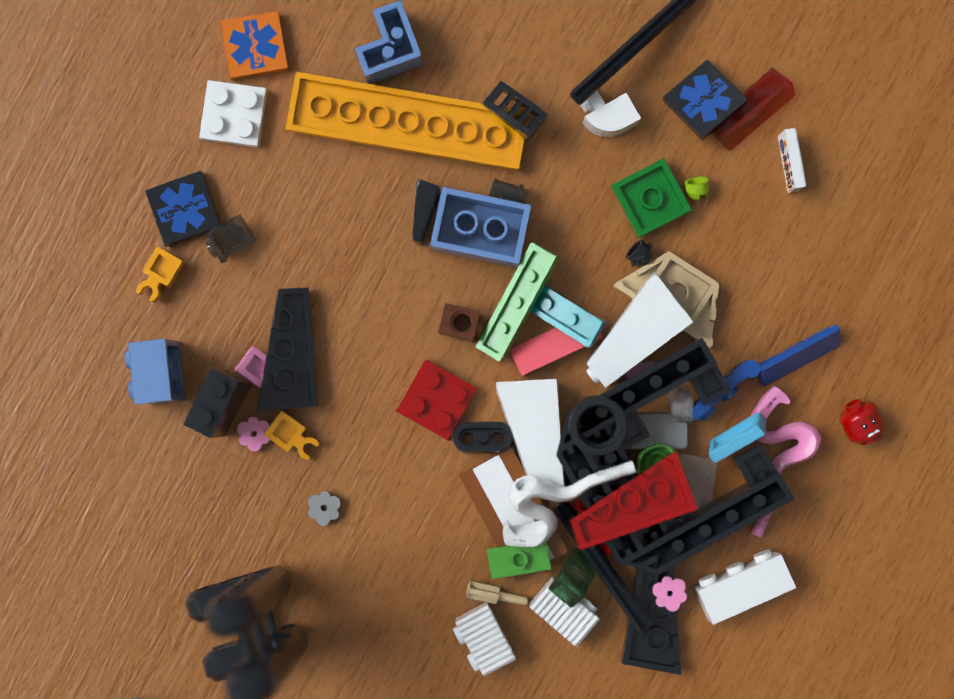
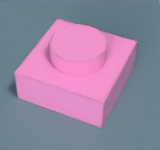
[234,346,266,388]

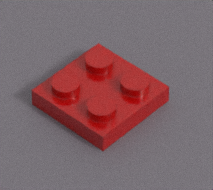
[396,360,477,440]

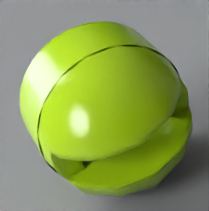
[685,176,710,201]

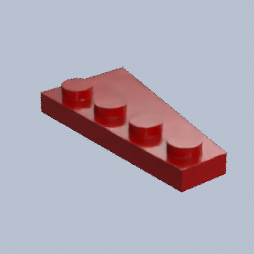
[569,451,698,550]

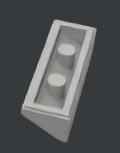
[628,412,687,449]

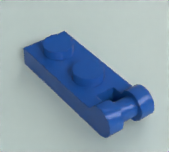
[684,360,760,421]

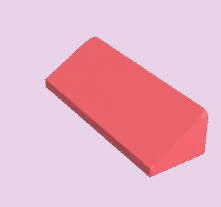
[510,328,603,376]

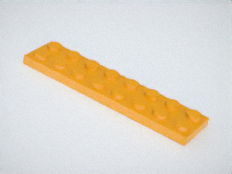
[286,72,528,171]

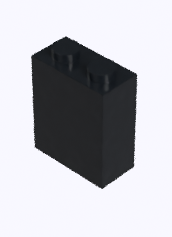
[183,368,252,438]

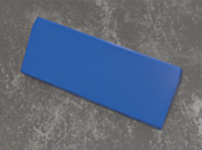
[756,325,840,387]

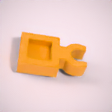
[136,246,185,303]
[263,410,320,460]

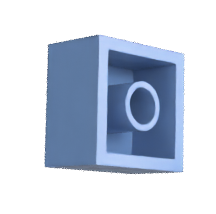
[125,339,186,405]

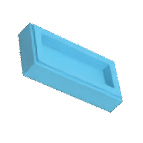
[708,412,766,463]

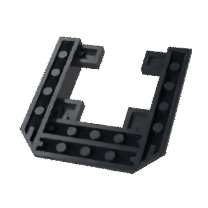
[556,338,794,574]

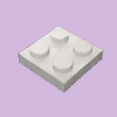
[199,80,268,148]

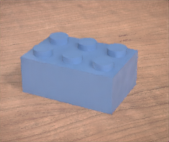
[430,187,531,268]

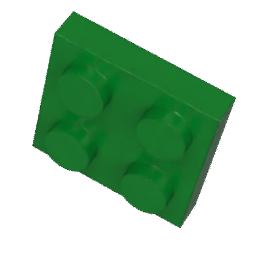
[611,158,692,239]

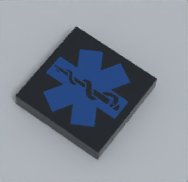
[663,59,748,141]
[145,171,222,247]

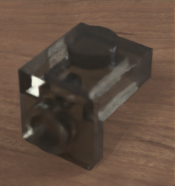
[206,214,256,264]

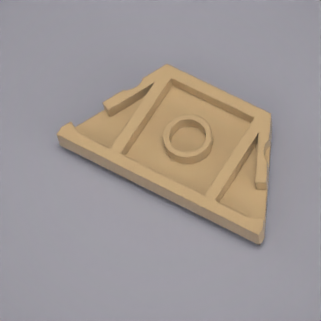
[613,251,719,348]

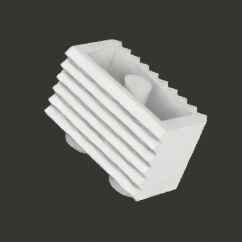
[529,577,600,647]
[453,602,516,677]

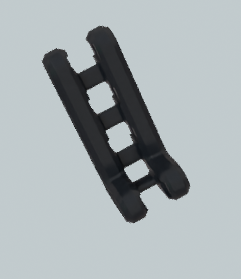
[185,565,308,699]

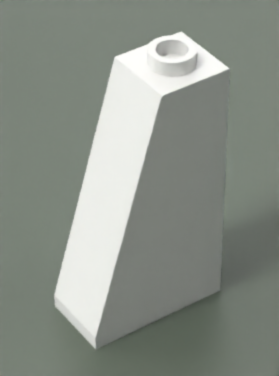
[586,272,693,388]
[496,379,564,486]

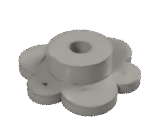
[308,491,341,526]

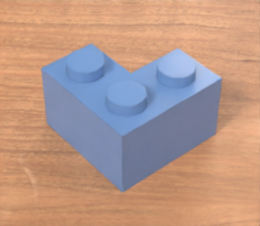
[355,0,423,84]

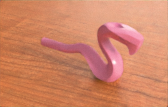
[751,386,821,537]

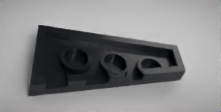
[621,566,681,675]

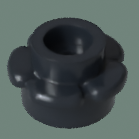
[626,240,653,267]

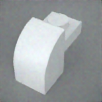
[580,91,641,137]

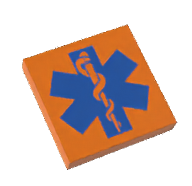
[220,11,289,80]

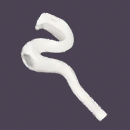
[503,461,636,547]

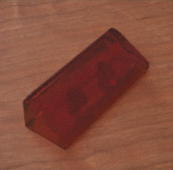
[713,68,795,151]

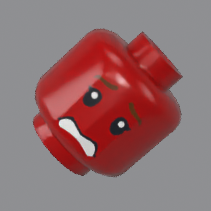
[839,399,885,445]

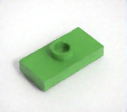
[486,541,551,579]

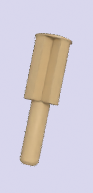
[466,580,528,606]

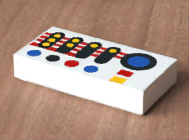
[778,128,806,193]

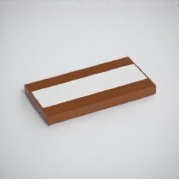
[459,447,568,580]

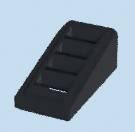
[482,81,548,142]
[412,179,441,246]

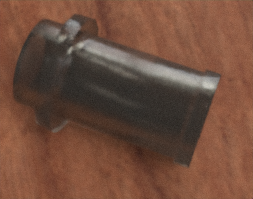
[489,178,529,204]

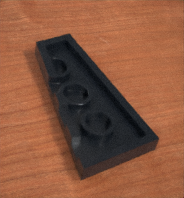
[257,287,318,411]

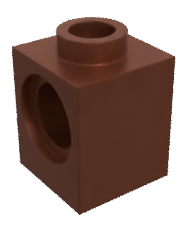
[438,303,485,342]

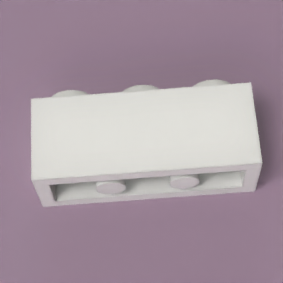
[693,549,796,625]

